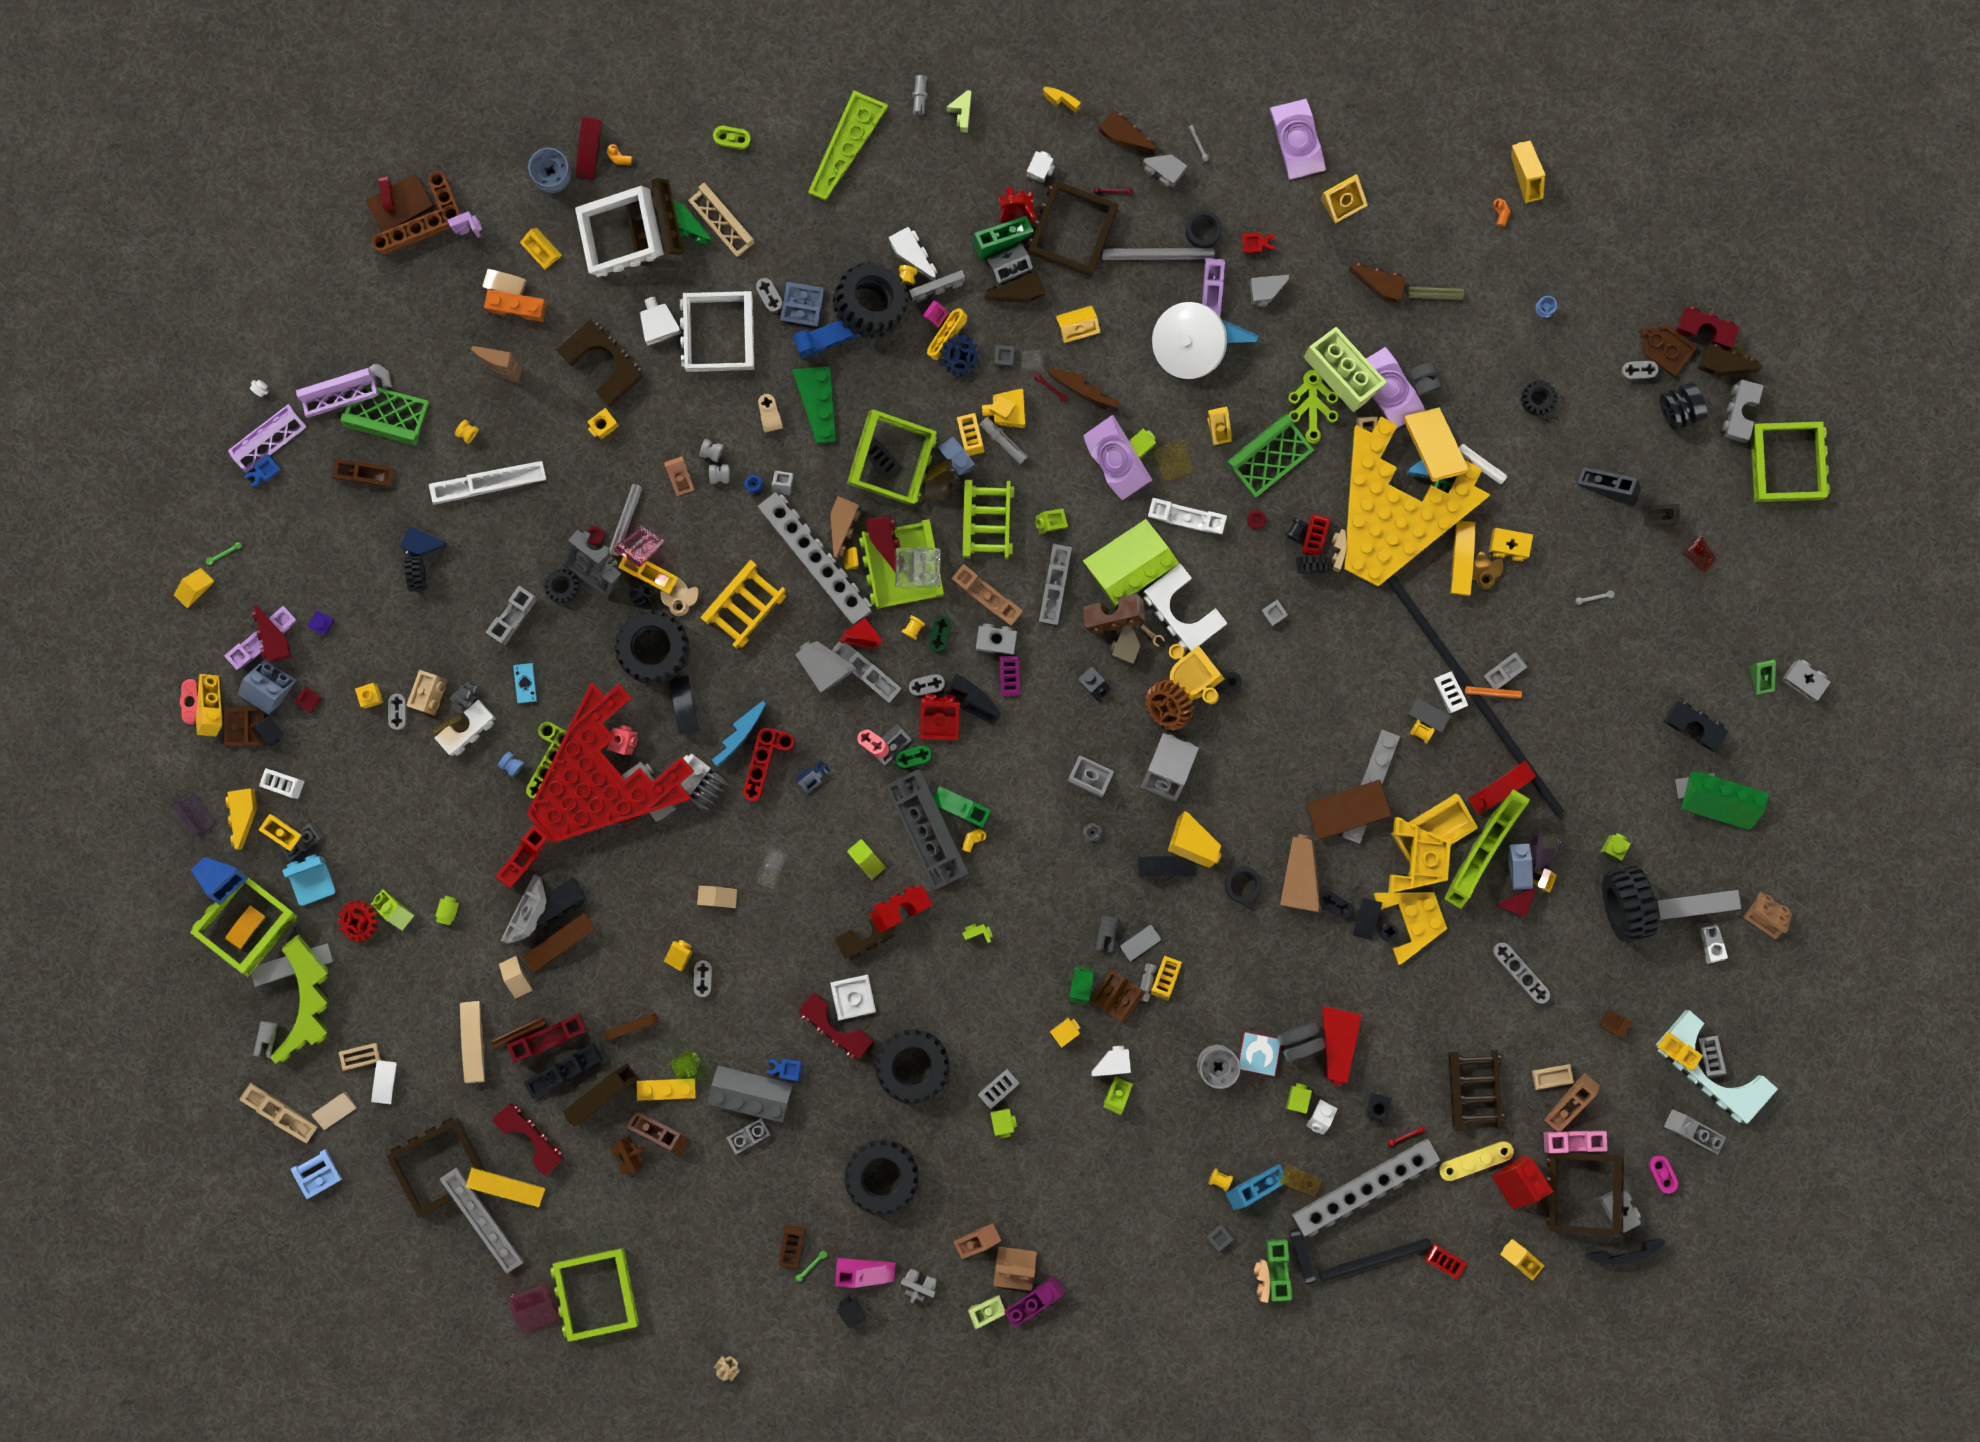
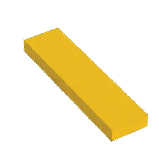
[466,1168,545,1207]

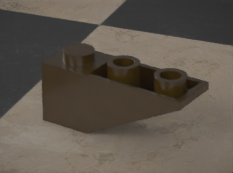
[984,271,1046,303]
[1697,344,1763,376]

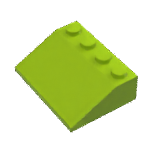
[1083,519,1179,608]

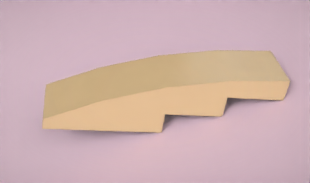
[460,1001,485,1084]
[239,1082,317,1144]

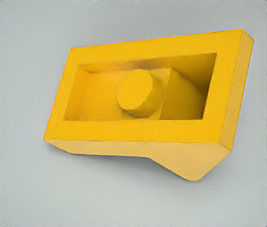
[1207,407,1232,445]

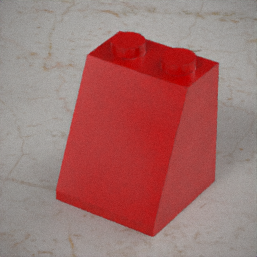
[1491,1155,1553,1209]

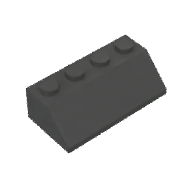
[707,1066,793,1123]

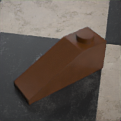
[626,1111,690,1158]

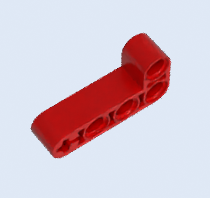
[743,728,795,802]

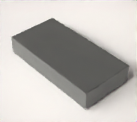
[1407,698,1451,733]

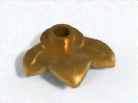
[1472,552,1503,590]

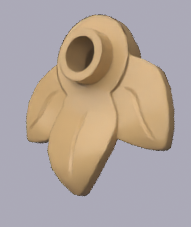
[661,578,699,616]

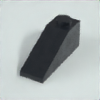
[1577,467,1641,505]
[1138,856,1196,877]

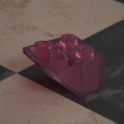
[507,1282,560,1333]

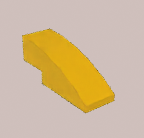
[617,551,678,594]

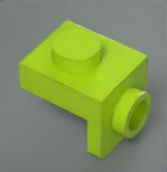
[963,924,993,943]

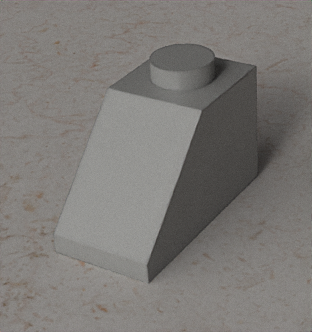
[1249,275,1289,307]

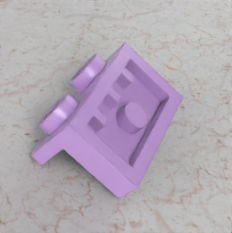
[448,211,482,237]

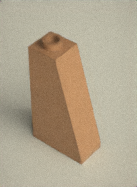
[1280,834,1321,913]

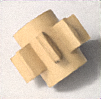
[714,1356,740,1381]

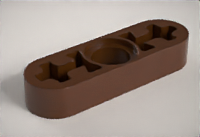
[603,1013,659,1041]

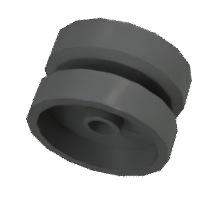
[1277,1021,1326,1062]

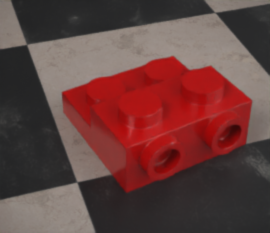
[920,694,960,740]

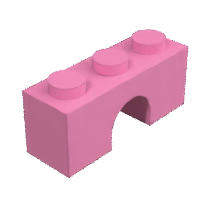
[1544,1130,1607,1153]

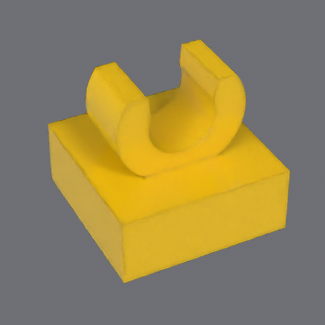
[1533,869,1557,893]

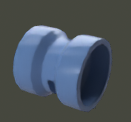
[1535,296,1557,318]
[497,751,525,778]

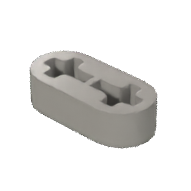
[756,278,783,313]
[1621,361,1658,380]
[909,674,945,696]
[388,693,407,730]
[694,960,712,997]

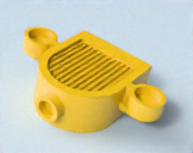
[1169,644,1225,704]

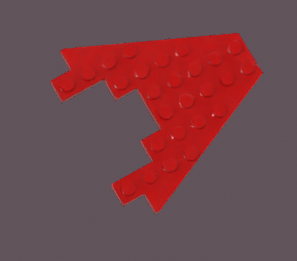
[527,683,695,843]

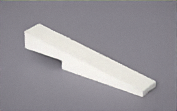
[429,461,546,505]

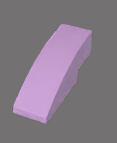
[1202,258,1225,317]

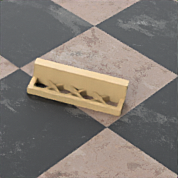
[688,183,754,257]

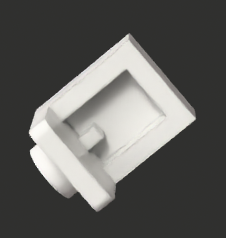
[1307,1100,1337,1134]

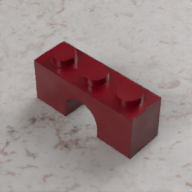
[1675,306,1740,351]

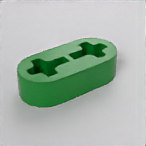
[896,746,932,768]

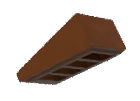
[778,1224,804,1269]

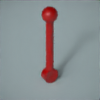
[1387,1127,1425,1147]

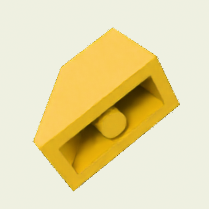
[259,814,302,851]
[1500,1239,1544,1281]

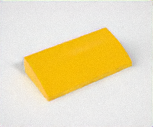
[1391,794,1478,864]

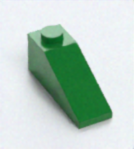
[972,216,1034,260]

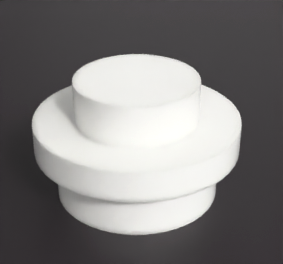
[250,380,269,397]

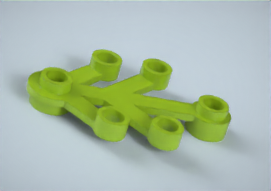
[1288,370,1338,444]

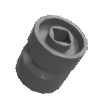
[1409,362,1442,396]

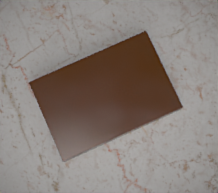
[365,173,434,232]

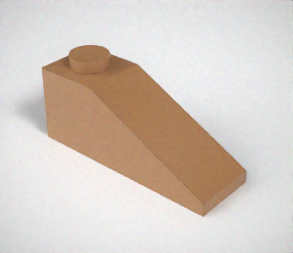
[1544,1073,1600,1132]

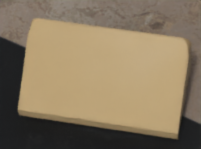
[311,1092,357,1130]

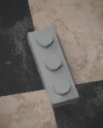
[909,270,965,302]

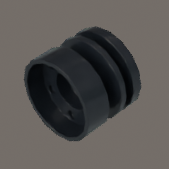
[1659,382,1707,431]

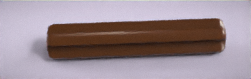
[491,1017,546,1049]

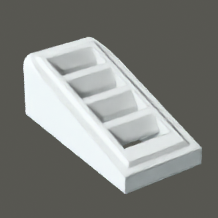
[1434,671,1468,714]
[259,768,304,799]

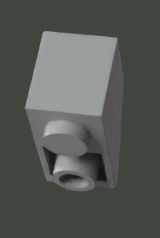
[1142,155,1187,188]

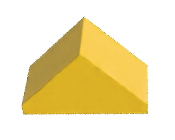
[174,568,215,609]

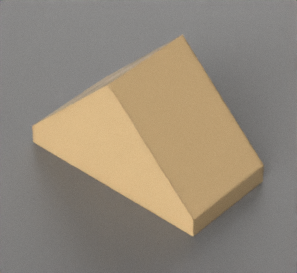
[697,886,737,908]
[499,956,533,999]

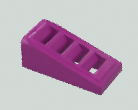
[1000,656,1020,696]

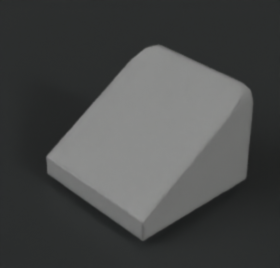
[771,471,794,496]

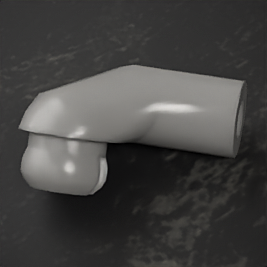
[369,364,392,389]

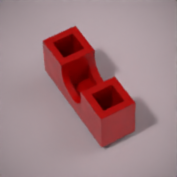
[869,885,933,933]

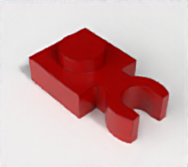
[1242,233,1275,254]

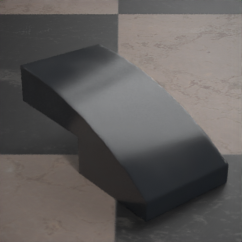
[1353,898,1382,940]

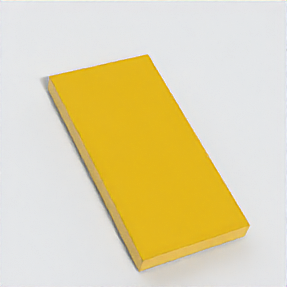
[1403,407,1469,482]

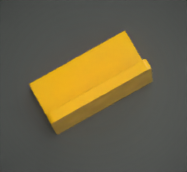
[1056,306,1100,343]

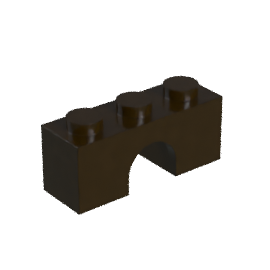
[834,918,897,960]

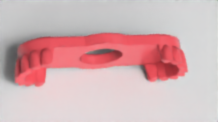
[180,679,198,725]

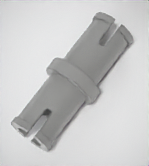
[912,75,928,115]

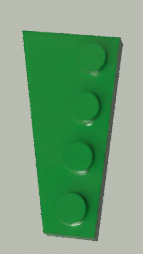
[792,366,836,444]

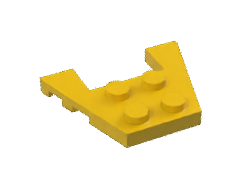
[1388,817,1451,893]
[1373,892,1447,965]

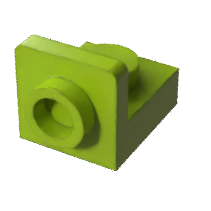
[1035,509,1068,534]

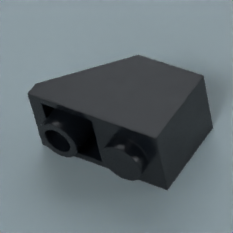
[837,1296,866,1329]

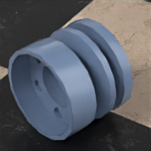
[528,147,571,193]

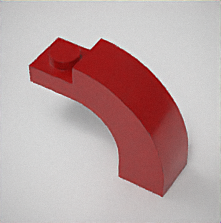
[1468,760,1536,815]
[495,825,549,889]

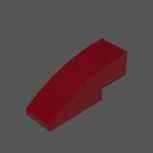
[576,116,603,180]

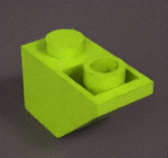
[371,889,414,931]

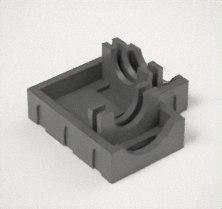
[562,530,621,599]

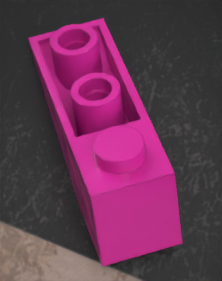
[835,1258,896,1288]

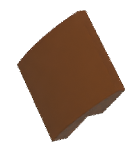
[224,707,264,747]
[1090,969,1145,1024]

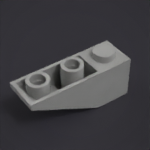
[1664,1109,1726,1155]

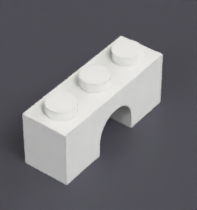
[435,700,496,756]

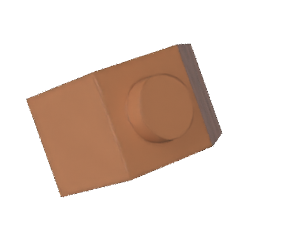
[953,1223,1001,1259]

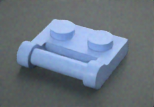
[291,1149,342,1199]

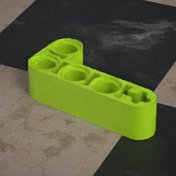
[526,722,567,799]

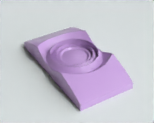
[1270,99,1326,180]
[1366,347,1425,429]
[1083,415,1152,500]

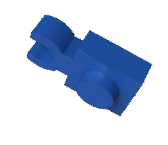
[245,455,281,488]
[767,1059,803,1081]

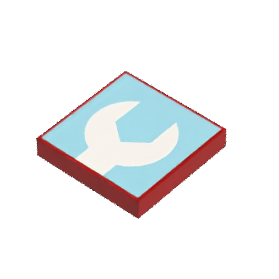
[1238,1031,1281,1077]

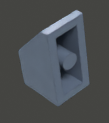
[937,437,975,478]
[1507,844,1533,890]

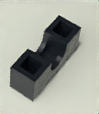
[1663,701,1728,752]

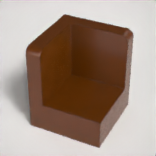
[1599,1010,1632,1038]

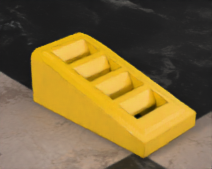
[957,413,985,456]
[1150,956,1182,1001]

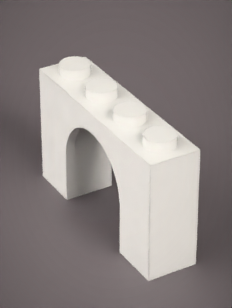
[1143,564,1227,653]

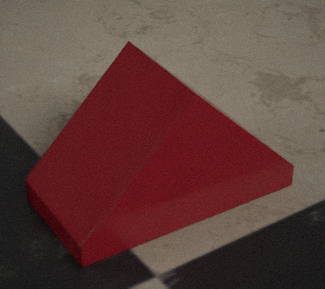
[1496,888,1535,917]

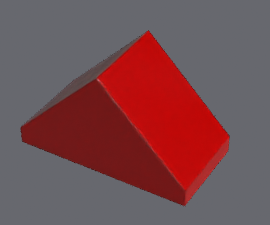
[839,618,882,649]

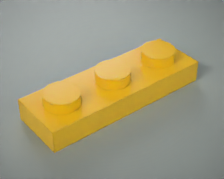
[637,1078,696,1101]

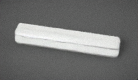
[1459,444,1507,484]

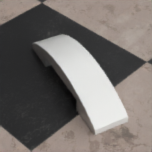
[1148,498,1227,534]

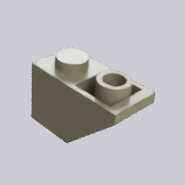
[1110,626,1140,665]

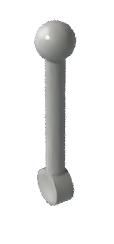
[1189,125,1209,161]
[1576,590,1615,605]

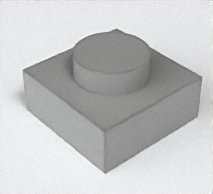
[1261,600,1288,627]

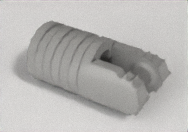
[253,1021,278,1058]

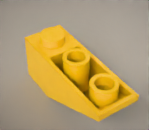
[196,674,222,737]
[226,788,257,850]

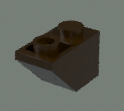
[924,459,955,501]

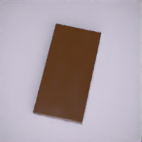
[1307,779,1392,840]

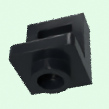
[1078,667,1111,701]

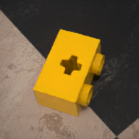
[1488,528,1533,562]

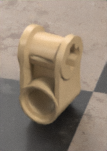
[758,394,783,433]

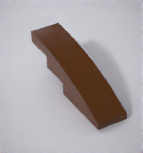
[1048,367,1119,411]
[523,913,596,973]

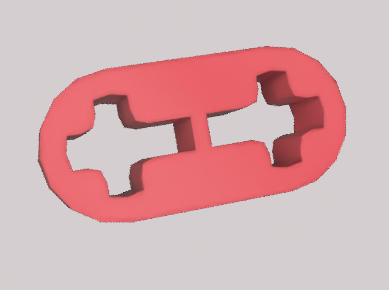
[857,730,889,758]

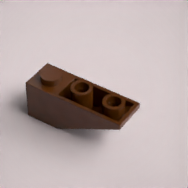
[1098,110,1156,154]
[1349,262,1406,304]

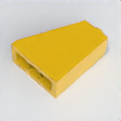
[1511,141,1545,203]
[1168,811,1221,868]

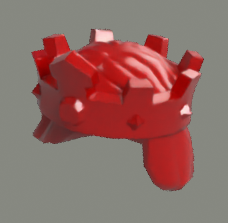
[998,186,1037,224]

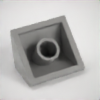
[1067,755,1114,798]

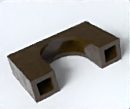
[556,319,643,408]

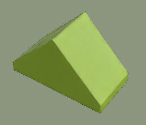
[847,839,886,880]

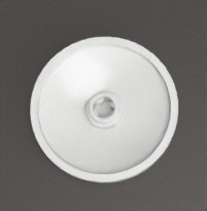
[1152,302,1227,379]

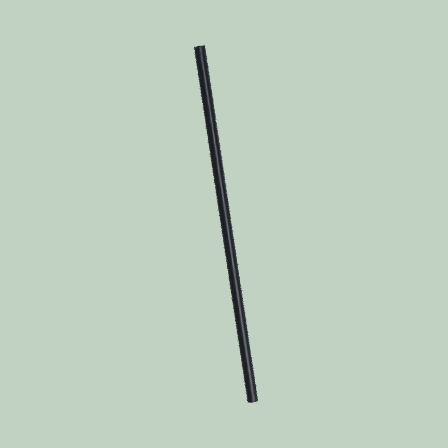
[1386,574,1564,816]

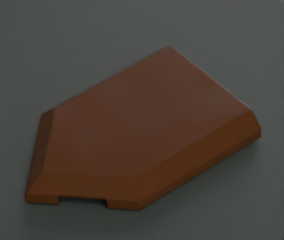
[1640,325,1698,377]

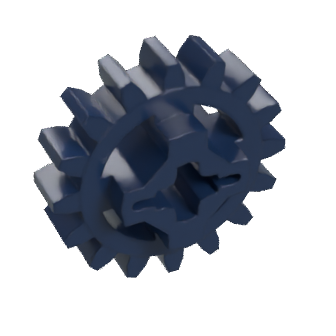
[939,335,980,376]

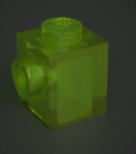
[669,1050,701,1079]

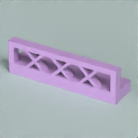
[296,368,379,418]
[228,404,306,473]

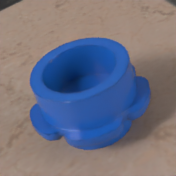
[744,475,763,494]

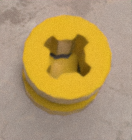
[899,265,918,286]
[455,420,478,444]

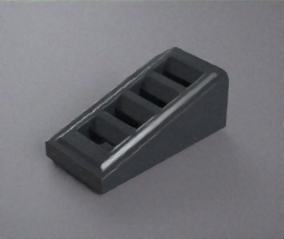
[866,438,902,480]

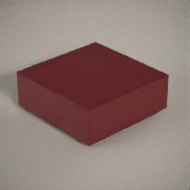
[295,687,322,713]

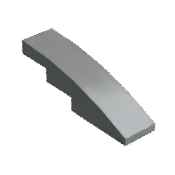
[1039,544,1072,625]
[831,642,902,703]
[1658,890,1742,920]
[251,943,333,987]

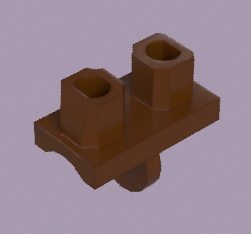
[611,1136,645,1174]

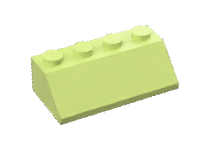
[1303,327,1387,412]

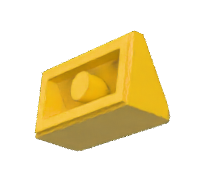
[520,228,561,270]

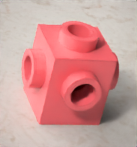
[607,725,638,755]

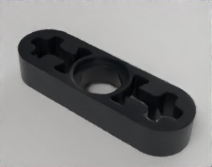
[1289,1228,1316,1285]

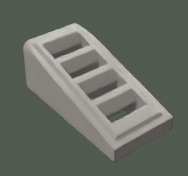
[1698,1036,1726,1079]
[978,1069,1020,1109]

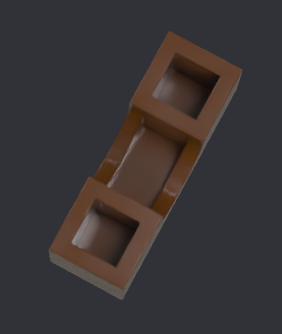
[1083,594,1145,635]

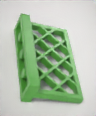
[340,385,429,447]
[1225,414,1314,498]

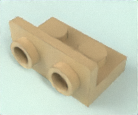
[406,670,447,715]

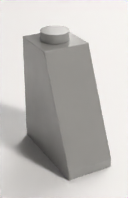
[795,641,856,693]

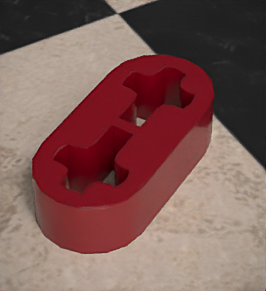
[378,175,395,212]

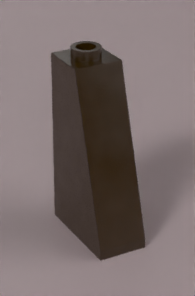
[563,1063,639,1127]

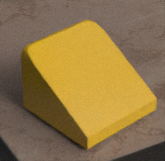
[990,394,1016,420]
[843,547,859,570]

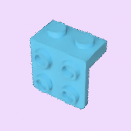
[282,854,336,906]

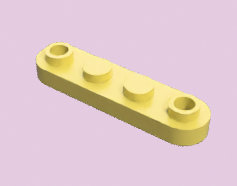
[1439,1141,1514,1181]

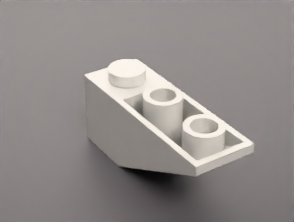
[888,227,937,281]

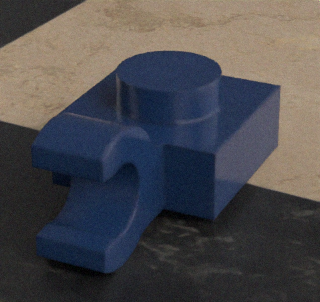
[795,760,830,794]

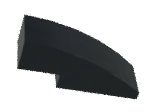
[945,673,1001,725]
[670,676,699,735]

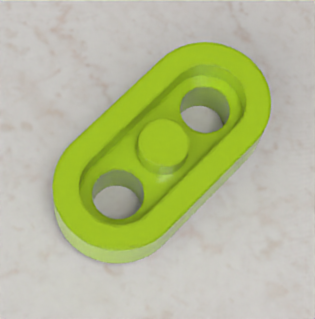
[713,126,751,150]

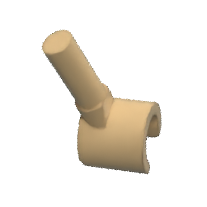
[1140,624,1164,646]

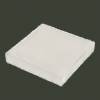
[830,975,876,1021]

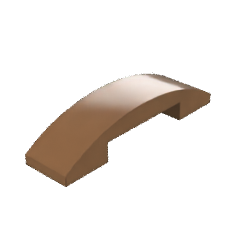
[952,564,1023,626]

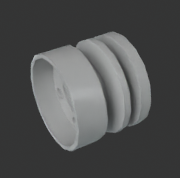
[1197,1044,1241,1089]

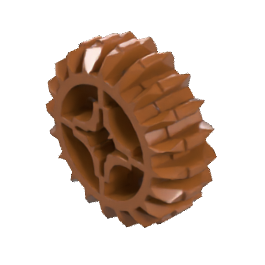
[1145,679,1194,731]

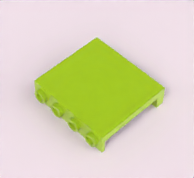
[859,519,944,609]

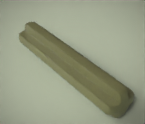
[1408,287,1464,300]

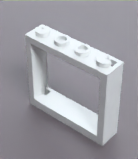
[575,186,664,277]
[680,291,754,372]

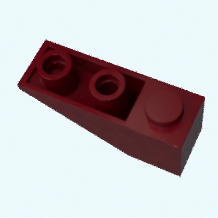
[866,514,904,574]
[252,605,292,663]

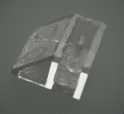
[895,547,941,589]

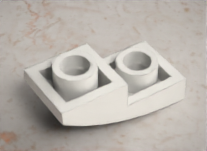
[371,1060,397,1104]

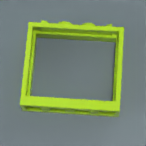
[847,410,937,505]
[1751,422,1830,502]
[190,878,298,977]
[551,1248,639,1342]

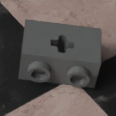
[987,244,1033,284]

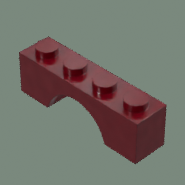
[798,992,874,1060]
[506,1013,588,1063]
[492,1103,564,1176]

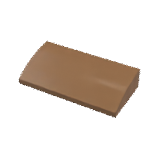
[471,346,522,383]

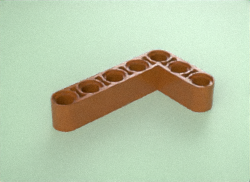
[372,171,461,255]

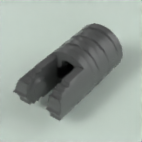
[1096,916,1118,953]

